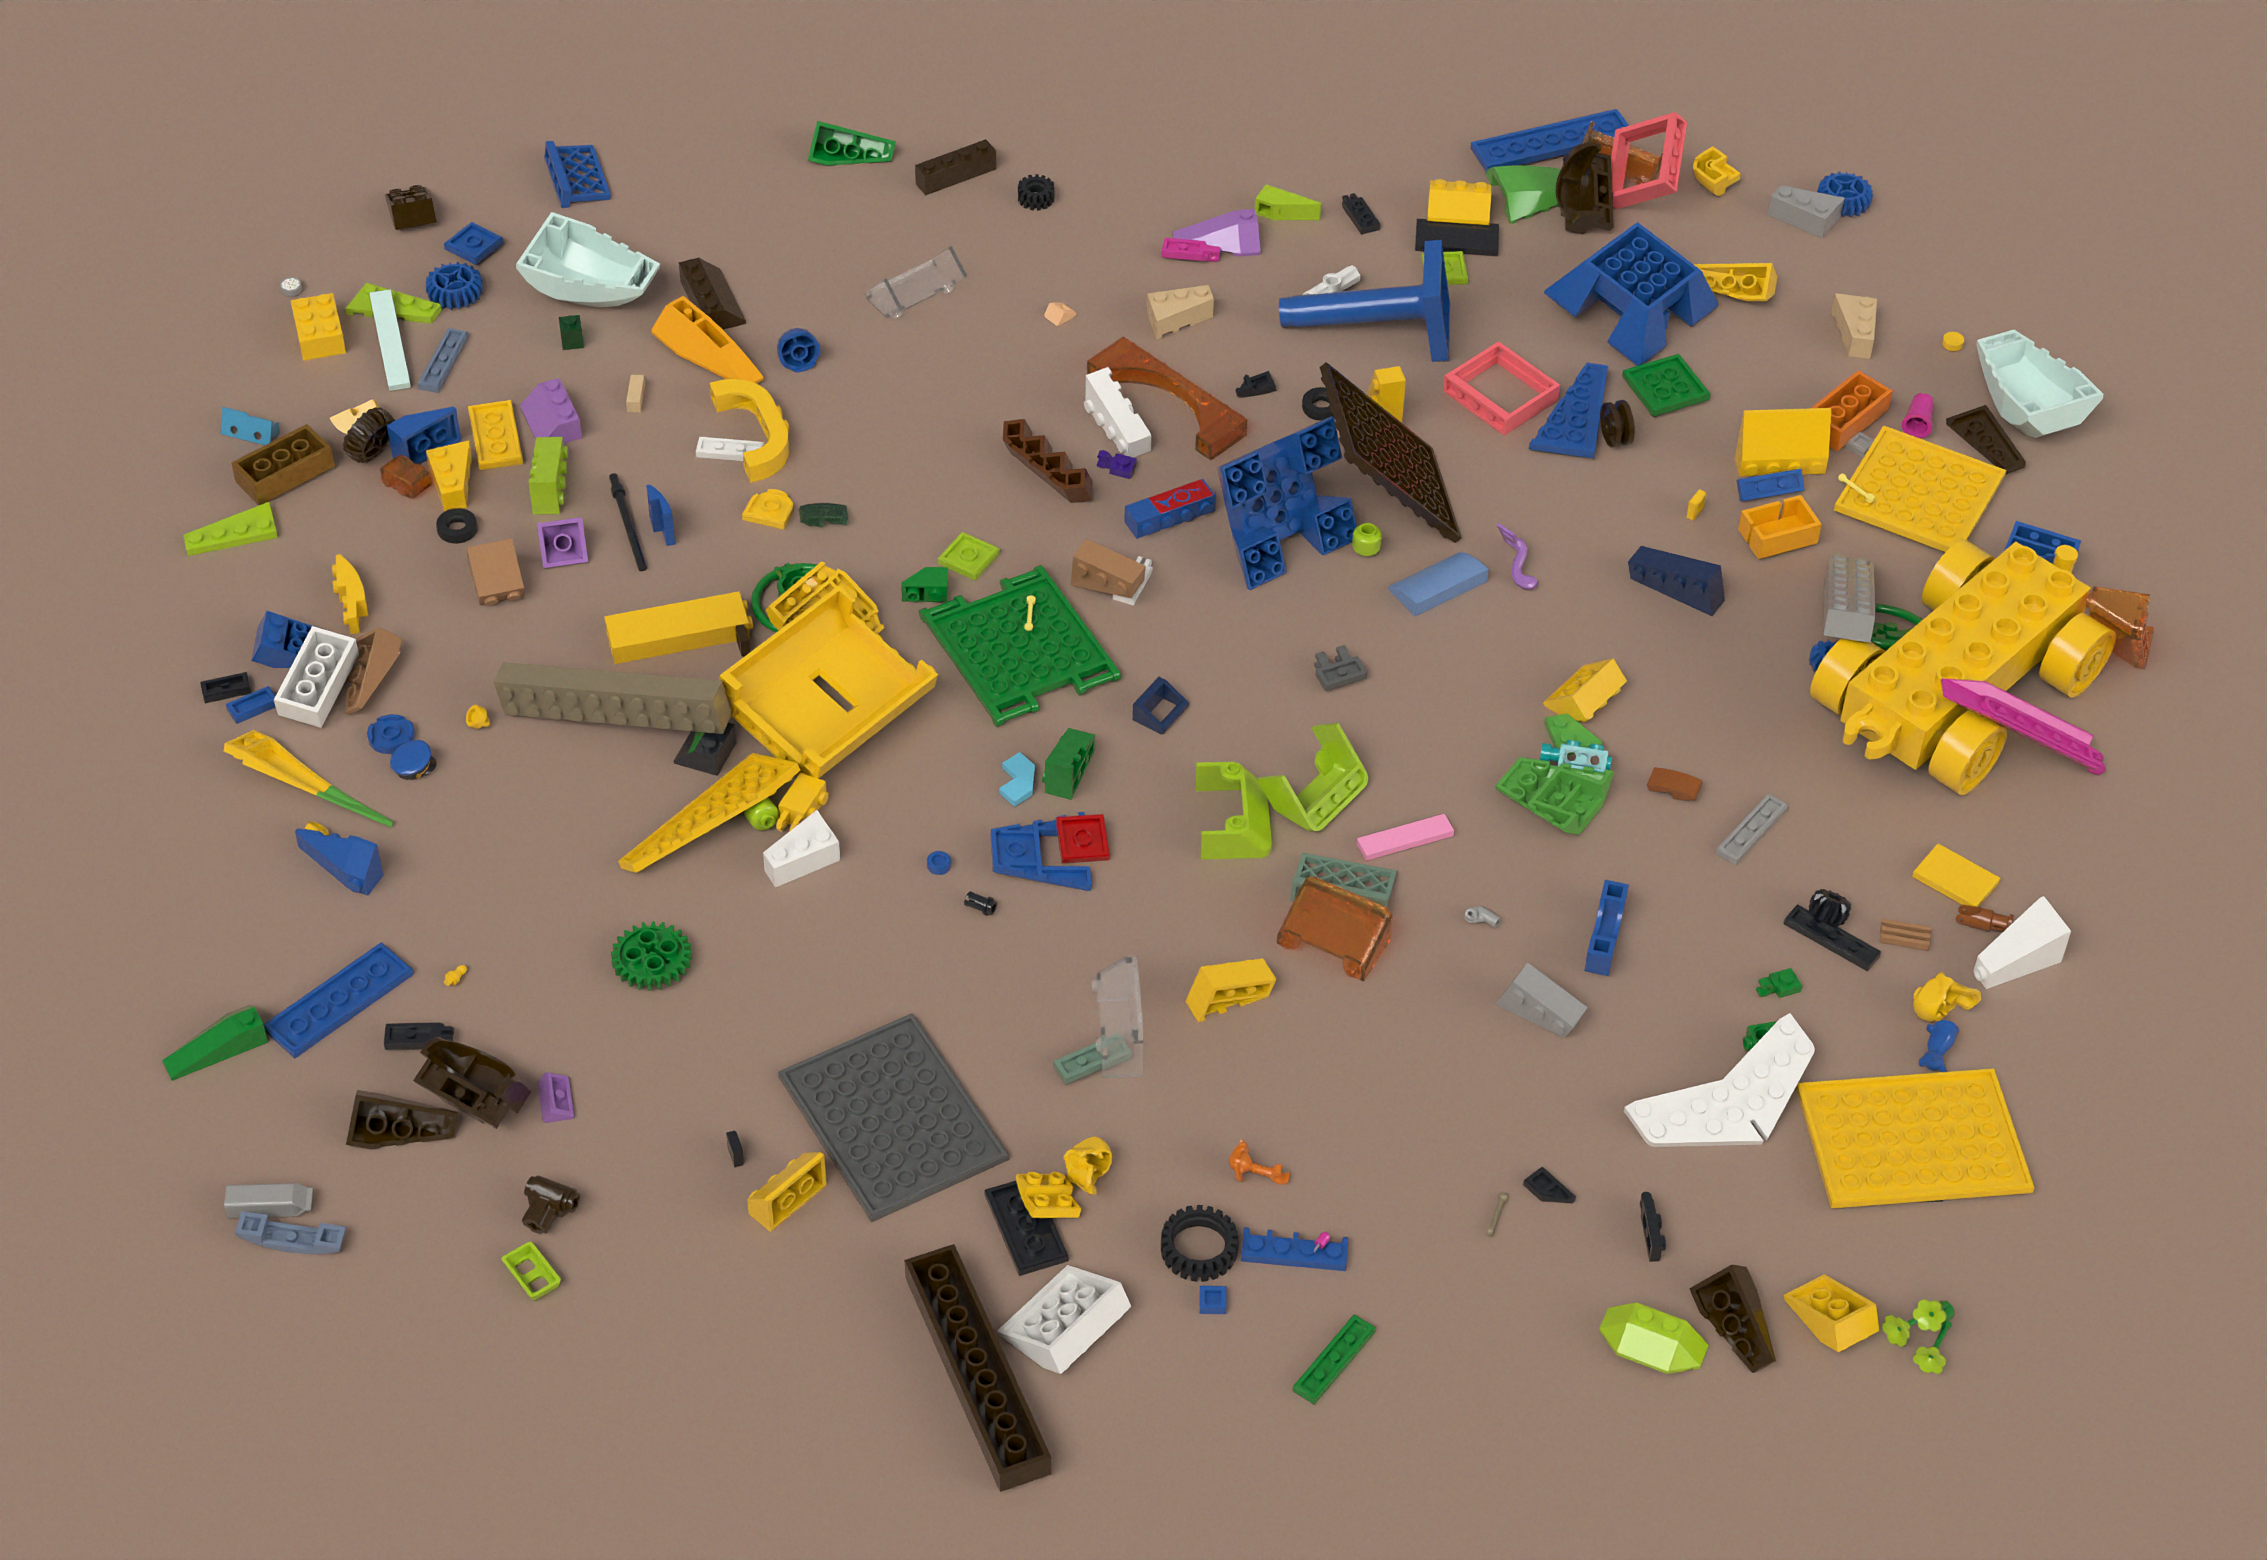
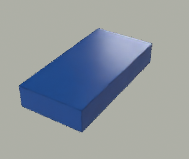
[226,686,276,724]

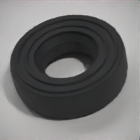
[1302,387,1334,421]
[436,508,477,544]

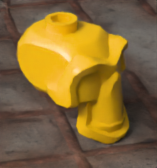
[1913,971,1981,1022]
[1063,1137,1112,1195]

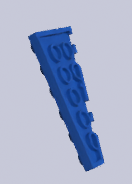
[1529,363,1608,458]

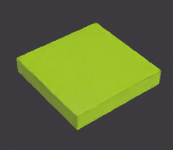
[1421,251,1468,285]
[938,532,1000,581]

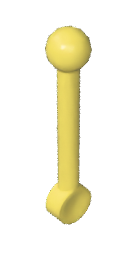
[1838,473,1875,503]
[1024,596,1036,631]

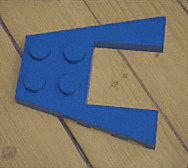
[990,812,1092,891]

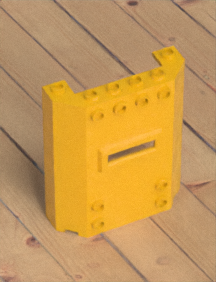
[719,585,938,779]

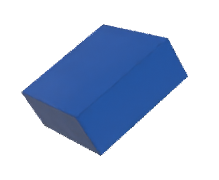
[1199,1286,1226,1314]

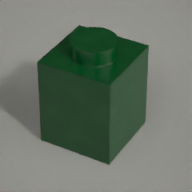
[558,315,584,350]

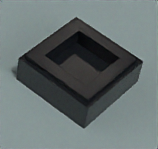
[726,1130,744,1168]

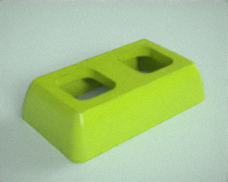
[501,1242,561,1301]

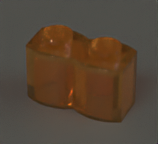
[380,454,432,499]

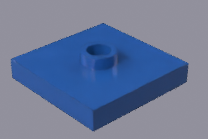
[444,222,504,265]

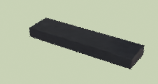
[1784,904,1881,972]

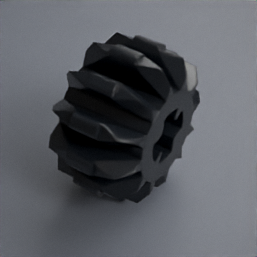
[1808,889,1851,926]

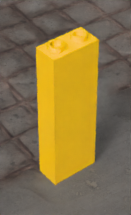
[604,591,753,664]

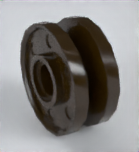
[1600,400,1635,448]

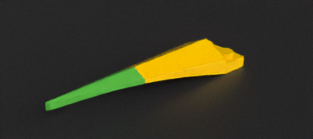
[224,730,393,828]

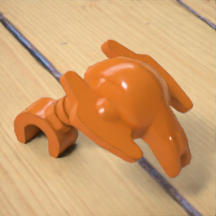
[1229,1140,1290,1184]

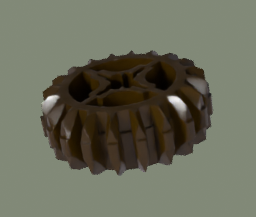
[343,407,396,463]

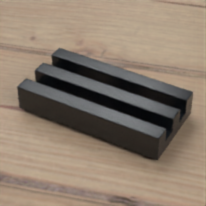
[200,672,251,704]

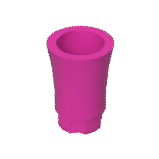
[1902,393,1934,438]

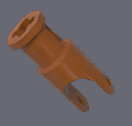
[1956,905,2014,932]

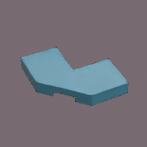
[999,752,1035,807]

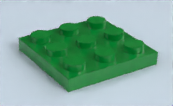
[1622,354,1710,417]

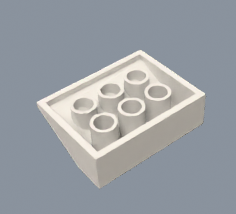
[997,1265,1131,1374]

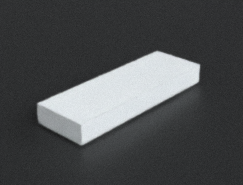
[696,437,764,461]

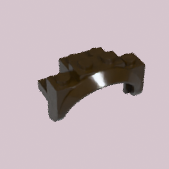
[1555,142,1614,234]
[413,1037,531,1129]

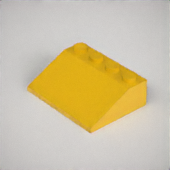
[1735,408,1831,476]

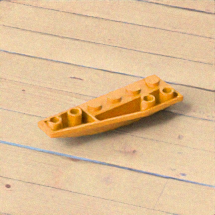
[651,296,764,384]

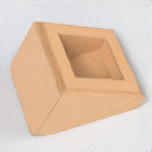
[1044,302,1077,326]

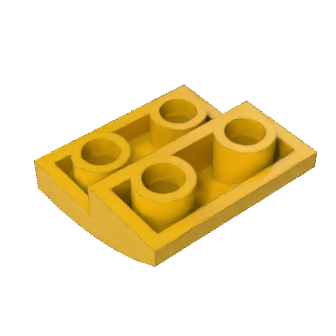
[1016,1172,1081,1218]

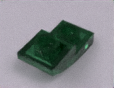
[799,503,848,527]

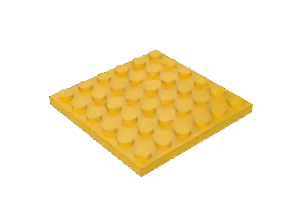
[1834,425,2006,552]

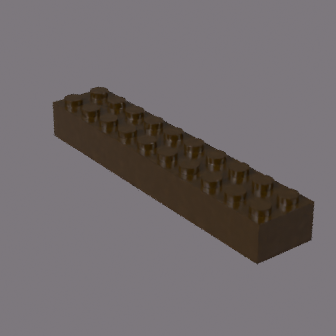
[904,1244,1051,1492]

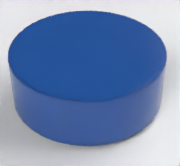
[927,851,951,875]

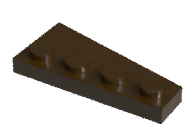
[1946,405,2026,474]

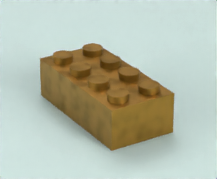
[231,424,335,505]

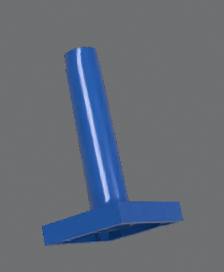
[1279,240,1451,362]

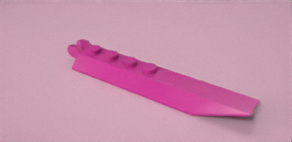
[1941,678,2106,775]

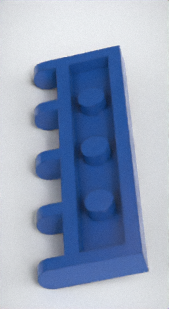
[1241,1227,1348,1271]

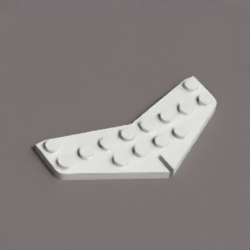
[1623,1013,1815,1147]

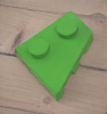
[1544,714,1602,756]

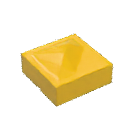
[1686,489,1706,520]

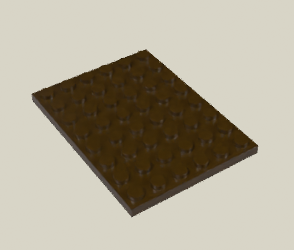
[1320,362,1462,543]

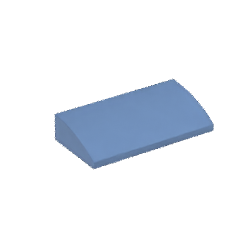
[1388,552,1489,616]

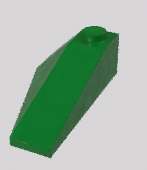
[162,1005,268,1081]

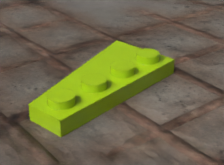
[345,283,442,324]
[183,502,278,556]

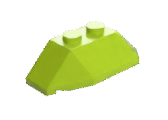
[1599,1302,1709,1374]

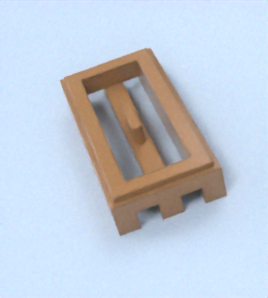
[1879,919,1931,951]

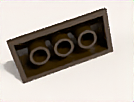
[679,258,746,330]

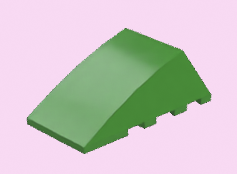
[1485,165,1561,224]
[1495,757,1614,835]

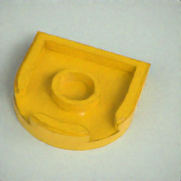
[742,489,793,530]

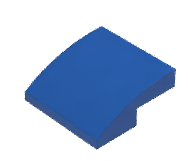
[646,485,675,546]

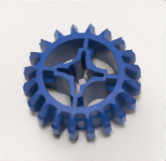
[1817,171,1873,217]
[425,262,483,310]

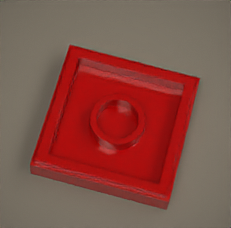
[1055,814,1110,863]

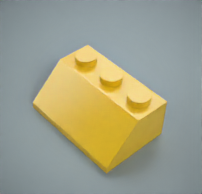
[1427,179,1491,225]
[1543,658,1627,722]
[747,1152,827,1232]

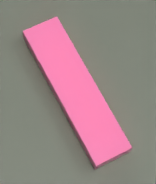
[1356,814,1454,861]

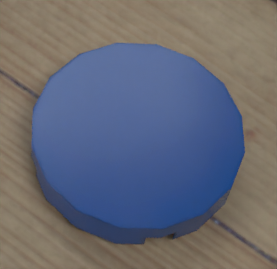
[367,714,415,754]

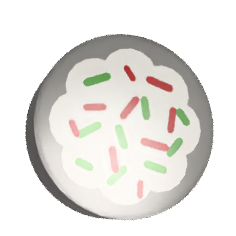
[280,277,302,297]

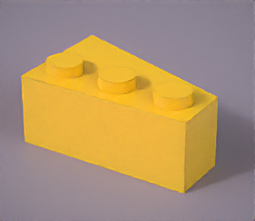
[1367,366,1406,423]
[426,441,472,512]
[1185,958,1277,1023]

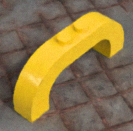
[709,379,789,483]

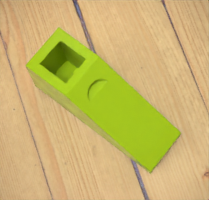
[1255,184,1322,220]

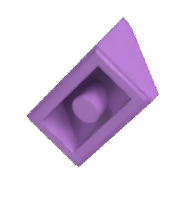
[538,1072,574,1123]

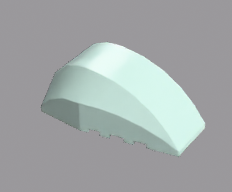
[516,212,660,308]
[1977,330,2104,438]

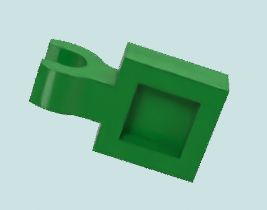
[1756,968,1802,998]

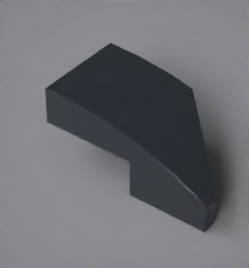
[1235,371,1277,397]

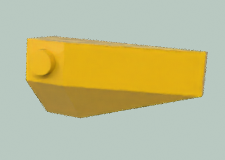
[1694,263,1778,301]

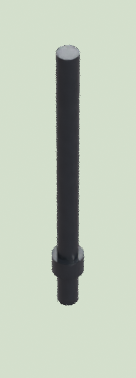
[609,473,647,572]

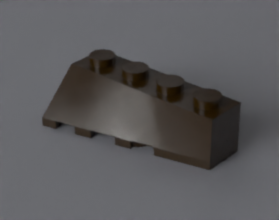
[915,139,996,196]

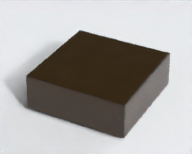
[735,624,750,657]

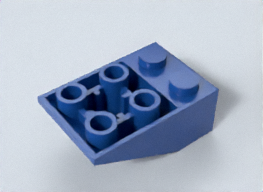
[251,611,321,668]

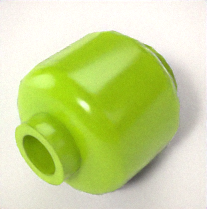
[1352,523,1382,556]
[744,797,779,831]

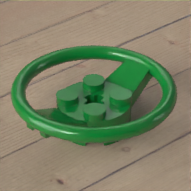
[751,563,817,633]
[1871,603,1923,651]

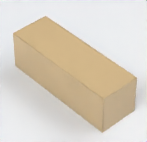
[626,375,645,412]

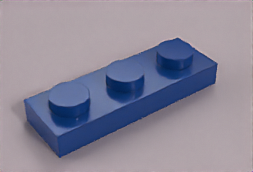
[1736,469,1804,501]

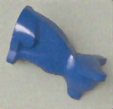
[1919,1020,1959,1072]

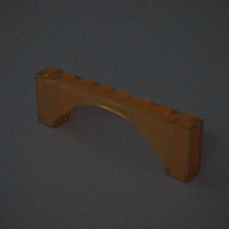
[1087,336,1247,461]

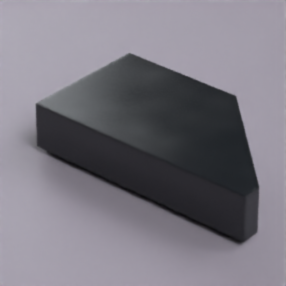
[1523,1167,1576,1204]

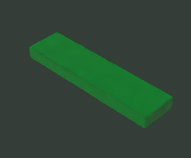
[1292,1314,1376,1405]

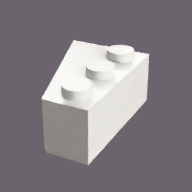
[763,810,840,887]

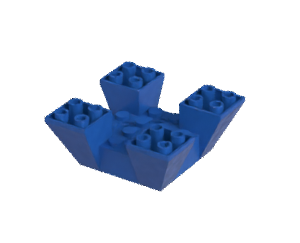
[1544,222,1718,366]
[1217,416,1357,590]

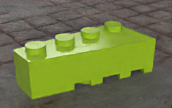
[528,437,568,515]

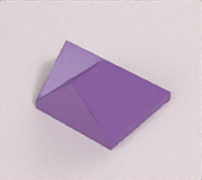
[537,517,588,568]

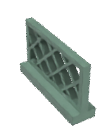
[1290,853,1397,919]

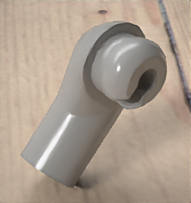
[1464,906,1501,928]

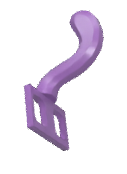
[1497,523,1538,590]

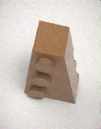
[1071,539,1146,598]

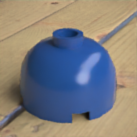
[777,328,820,372]

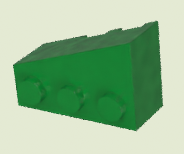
[1042,728,1095,800]

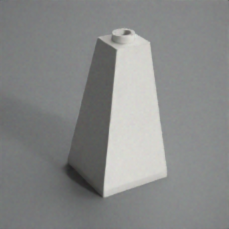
[1973,896,2071,989]

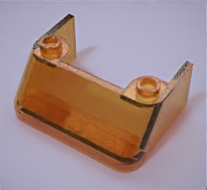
[1582,121,1663,185]

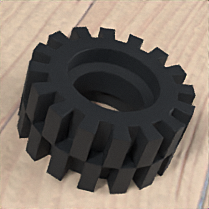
[1018,174,1054,211]

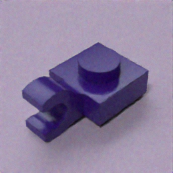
[1097,450,1137,479]

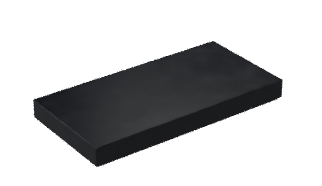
[1415,219,1499,256]
[984,1181,1069,1276]

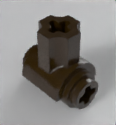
[522,1175,581,1235]

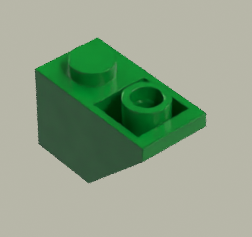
[901,567,948,602]

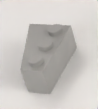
[1768,185,1845,238]
[1495,962,1588,1038]

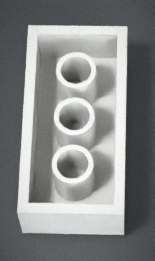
[274,626,359,728]

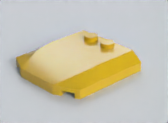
[766,561,884,634]

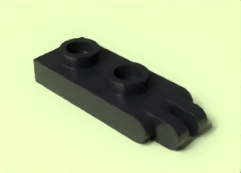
[1342,193,1380,235]
[384,1022,454,1050]
[1639,1192,1666,1262]

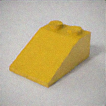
[1783,1274,1879,1352]

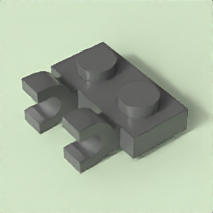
[1314,645,1367,691]

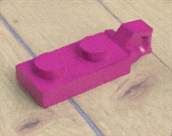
[1161,238,1220,262]

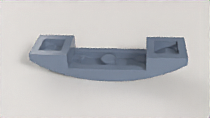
[235,1211,346,1254]

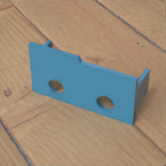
[221,407,280,445]

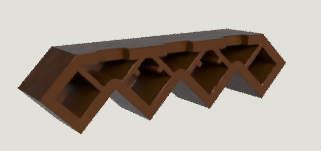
[1003,419,1093,503]

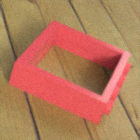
[1611,112,1687,209]
[1443,341,1560,436]

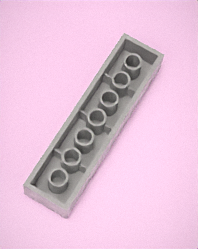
[1823,554,1875,643]

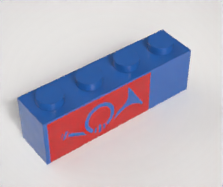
[1124,479,1216,539]

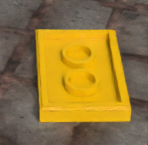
[1912,843,2001,907]

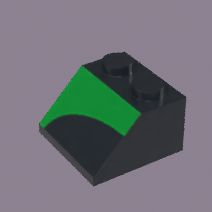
[674,722,736,776]

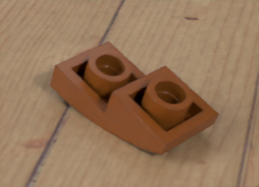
[1647,767,1703,801]

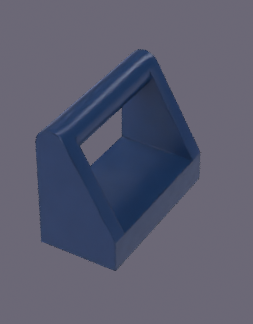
[1132,676,1189,734]

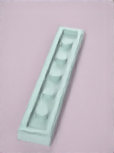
[369,289,411,391]

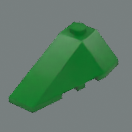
[807,121,896,166]

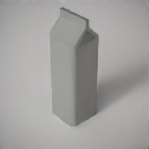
[224,1183,313,1218]

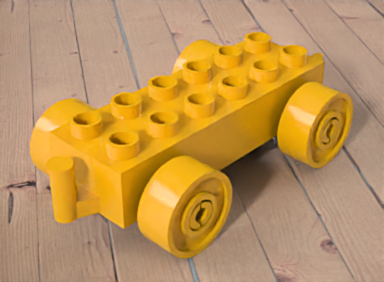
[1810,540,2116,795]

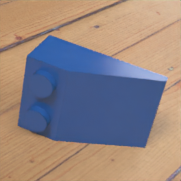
[387,407,461,471]

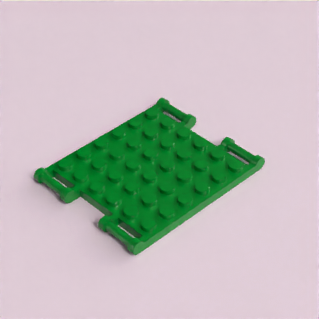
[919,565,1121,727]

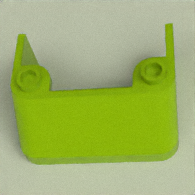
[1257,723,1368,832]
[1195,762,1272,860]

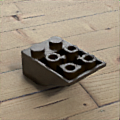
[385,185,437,230]

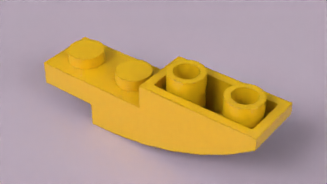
[332,554,368,634]

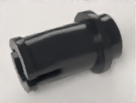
[964,891,997,916]

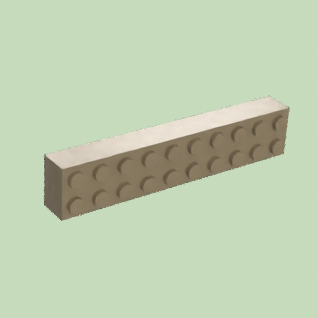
[493,662,732,734]

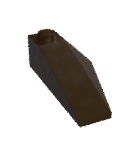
[346,1090,459,1149]
[1689,1265,1776,1373]

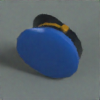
[390,740,436,780]

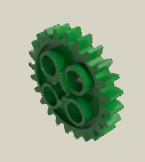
[611,921,692,991]

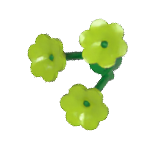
[1882,1299,1954,1374]

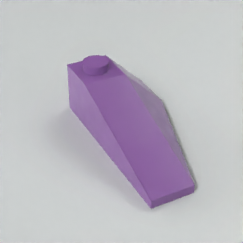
[1172,209,1261,257]

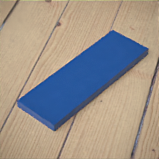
[264,942,414,1059]

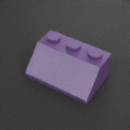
[520,378,582,443]

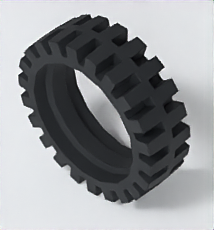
[1161,1205,1238,1282]

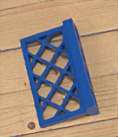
[544,141,611,208]

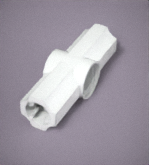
[1303,265,1360,295]

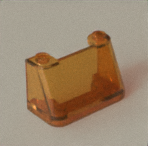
[2086,586,2154,669]
[1277,876,1393,981]

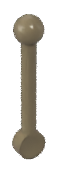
[1487,1192,1508,1236]

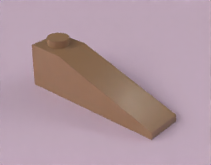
[345,627,402,715]

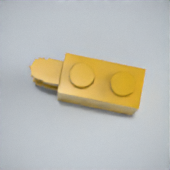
[776,772,829,831]

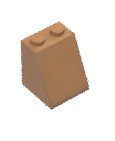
[467,538,524,606]

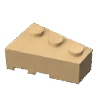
[1147,285,1214,340]
[1831,293,1877,359]

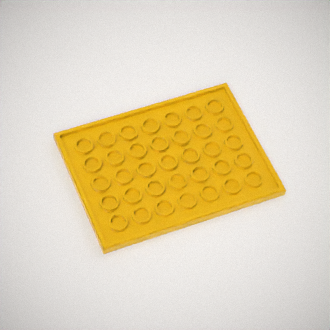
[1796,1068,2035,1208]

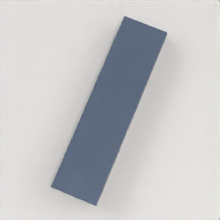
[418,328,469,393]

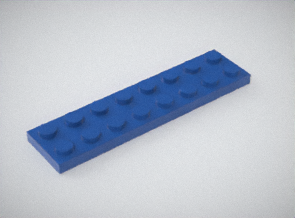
[1470,109,1629,173]

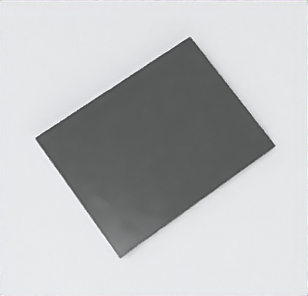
[778,1013,1009,1223]

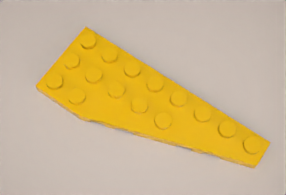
[618,753,800,873]

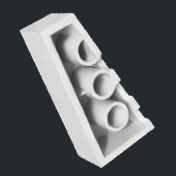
[1084,367,1151,457]

